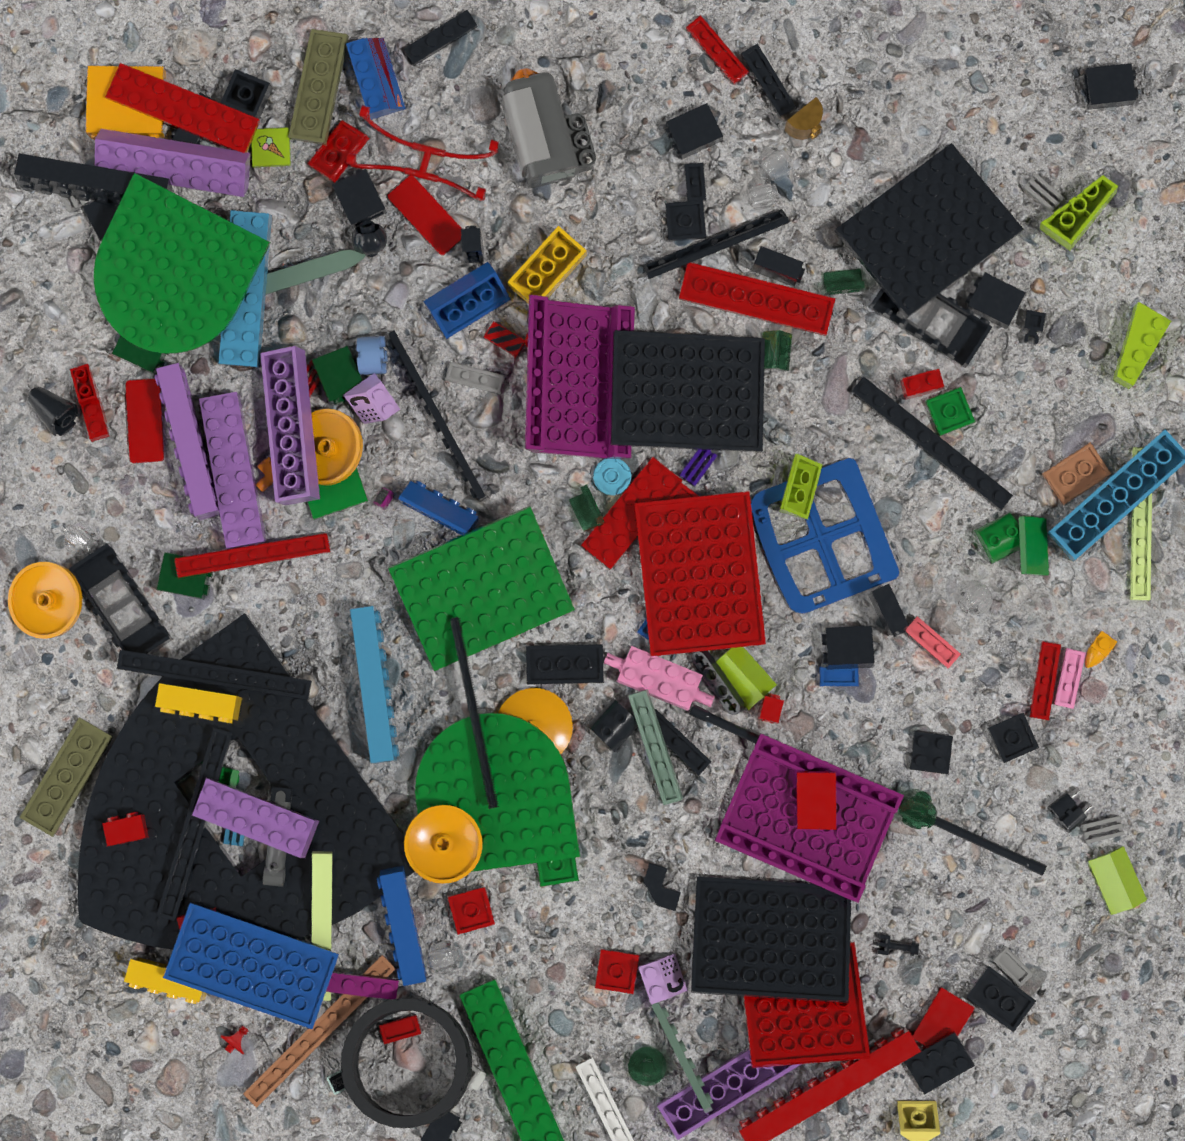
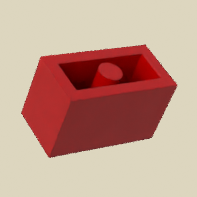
[900,369,944,400]
[758,693,784,724]
[102,812,149,846]

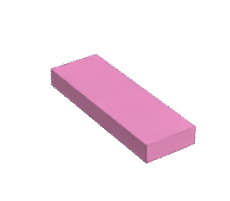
[1054,648,1086,709]

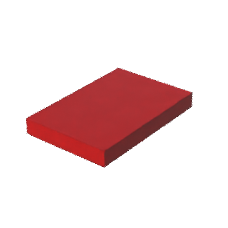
[307,120,370,183]
[797,771,837,830]
[912,987,975,1047]

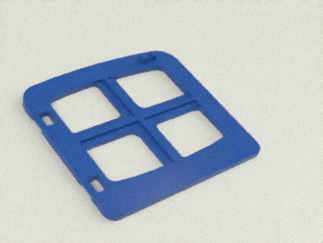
[751,458,899,614]

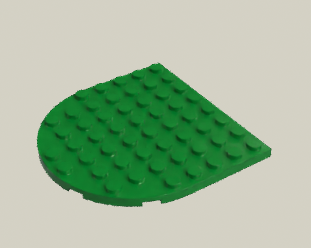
[94,173,271,354]
[415,713,580,872]

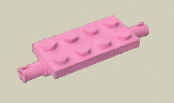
[604,646,715,711]

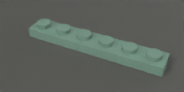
[628,689,683,805]
[651,1002,713,1113]

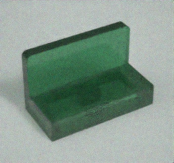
[823,269,865,296]
[762,330,792,372]
[569,484,605,532]

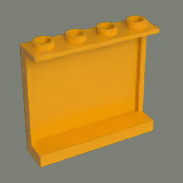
[86,66,166,140]

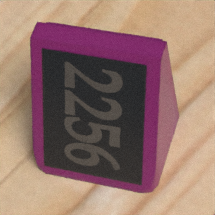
[373,487,395,510]

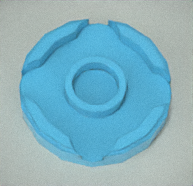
[593,458,631,496]

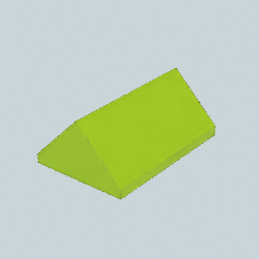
[779,454,822,520]
[715,647,777,710]
[1088,846,1147,915]

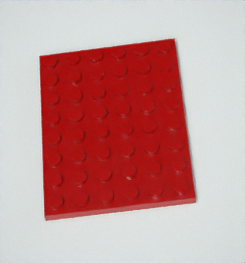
[635,491,766,656]

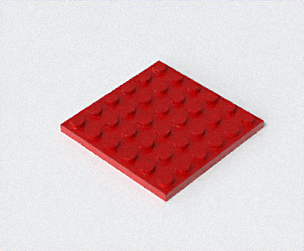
[743,942,870,1068]

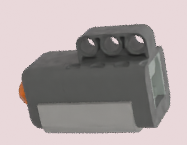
[502,68,596,188]

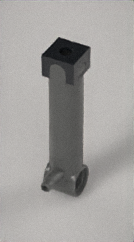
[263,787,293,887]

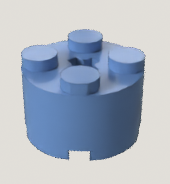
[357,336,388,375]

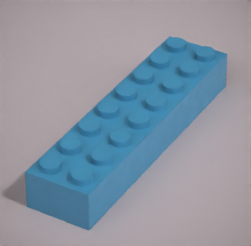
[219,211,272,368]
[1047,429,1185,562]
[350,606,400,764]

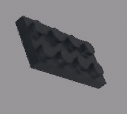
[526,644,604,685]

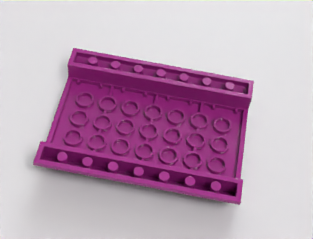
[525,295,635,459]
[715,733,904,903]

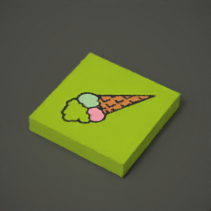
[252,128,291,168]

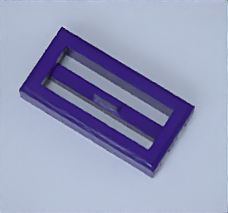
[679,450,717,487]

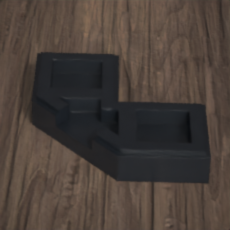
[644,863,681,911]

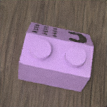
[344,373,400,424]
[638,953,687,1004]

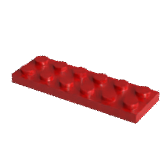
[581,457,683,570]

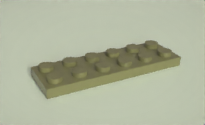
[288,29,349,145]
[19,717,113,837]

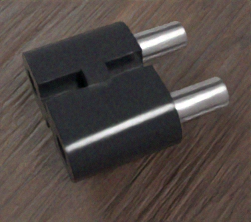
[1048,787,1093,833]

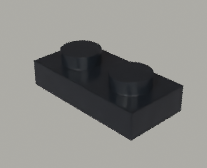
[684,163,706,202]

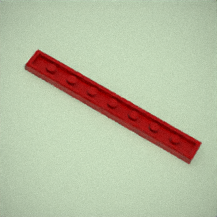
[174,533,330,578]

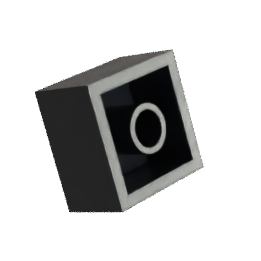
[220,69,273,119]

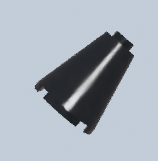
[28,387,81,437]

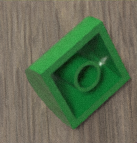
[974,513,1020,564]

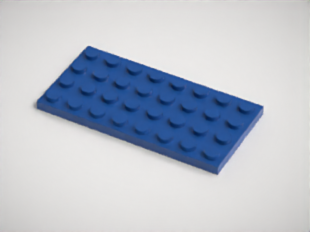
[163,902,339,1029]

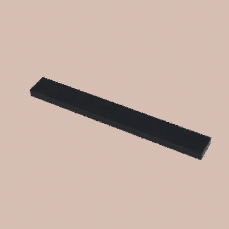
[642,209,789,279]

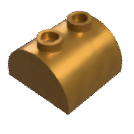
[785,97,823,140]

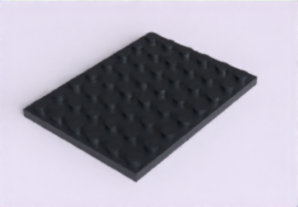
[835,143,1024,318]
[610,330,765,452]
[691,876,851,1003]

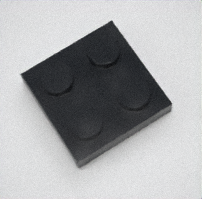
[665,200,706,242]
[987,713,1039,763]
[909,731,953,775]

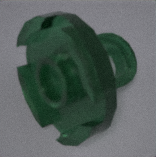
[898,791,938,829]
[628,1046,667,1086]

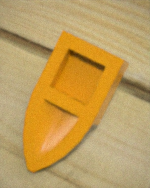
[1085,631,1117,668]

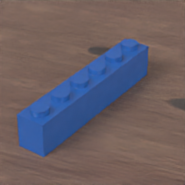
[377,866,427,986]

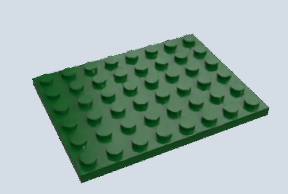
[388,506,575,671]

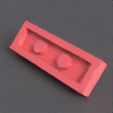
[905,616,961,669]

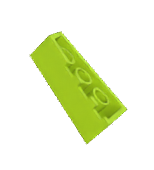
[1040,175,1118,251]
[1113,302,1171,389]

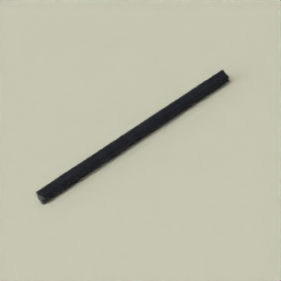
[450,617,499,809]

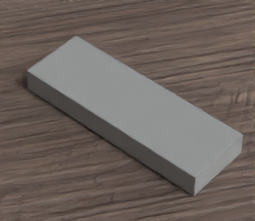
[445,362,505,395]

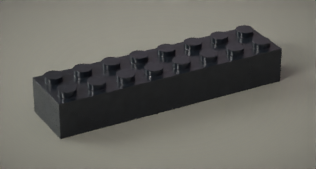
[14,153,174,206]

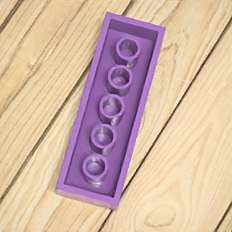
[192,778,319,858]

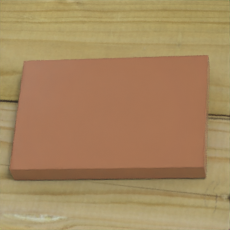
[1042,442,1112,506]

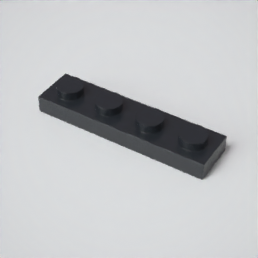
[404,10,478,66]
[741,43,796,118]
[655,709,712,776]

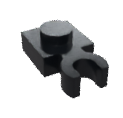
[1023,310,1046,345]

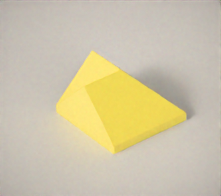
[897,1101,940,1141]

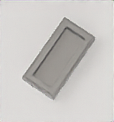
[991,946,1033,988]

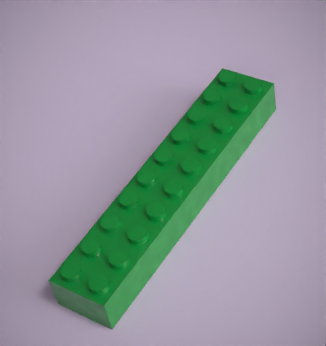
[460,978,566,1141]

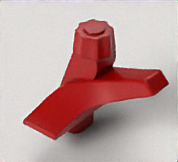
[220,1026,249,1055]

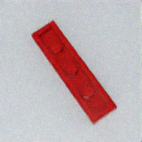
[686,15,749,85]
[1029,641,1061,721]

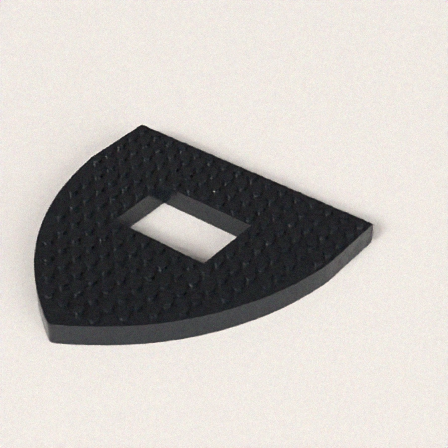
[78,613,415,950]

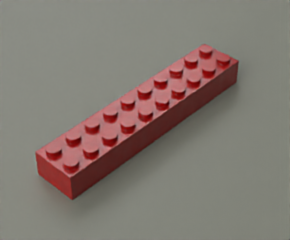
[737,1027,921,1141]

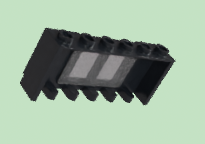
[870,288,992,368]
[69,543,173,655]

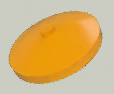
[311,409,363,486]
[8,562,82,639]
[498,688,573,754]
[404,805,482,884]

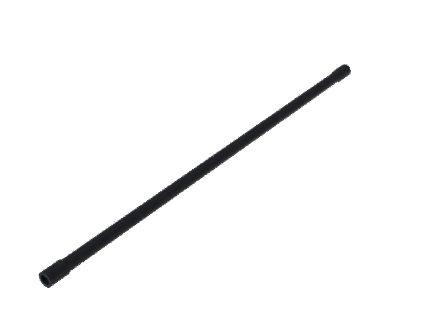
[689,704,1047,876]

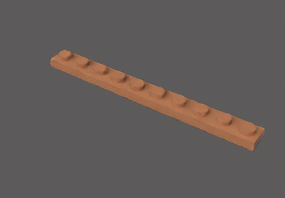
[243,955,396,1108]

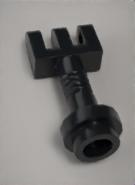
[875,934,919,956]

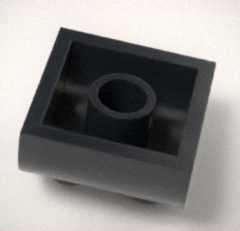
[587,698,638,752]

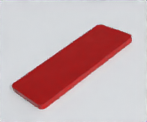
[388,176,462,256]
[126,379,164,464]

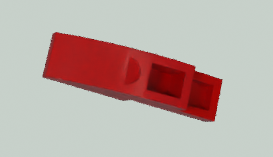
[70,364,110,442]

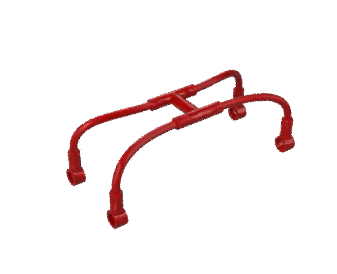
[346,105,499,201]

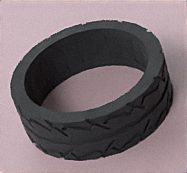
[341,998,472,1128]

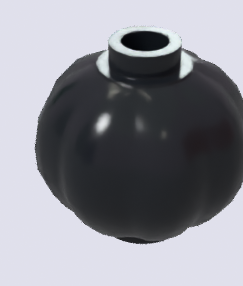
[352,221,387,257]

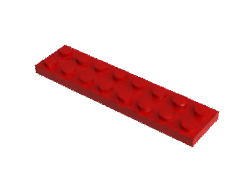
[105,63,260,153]
[679,263,836,336]

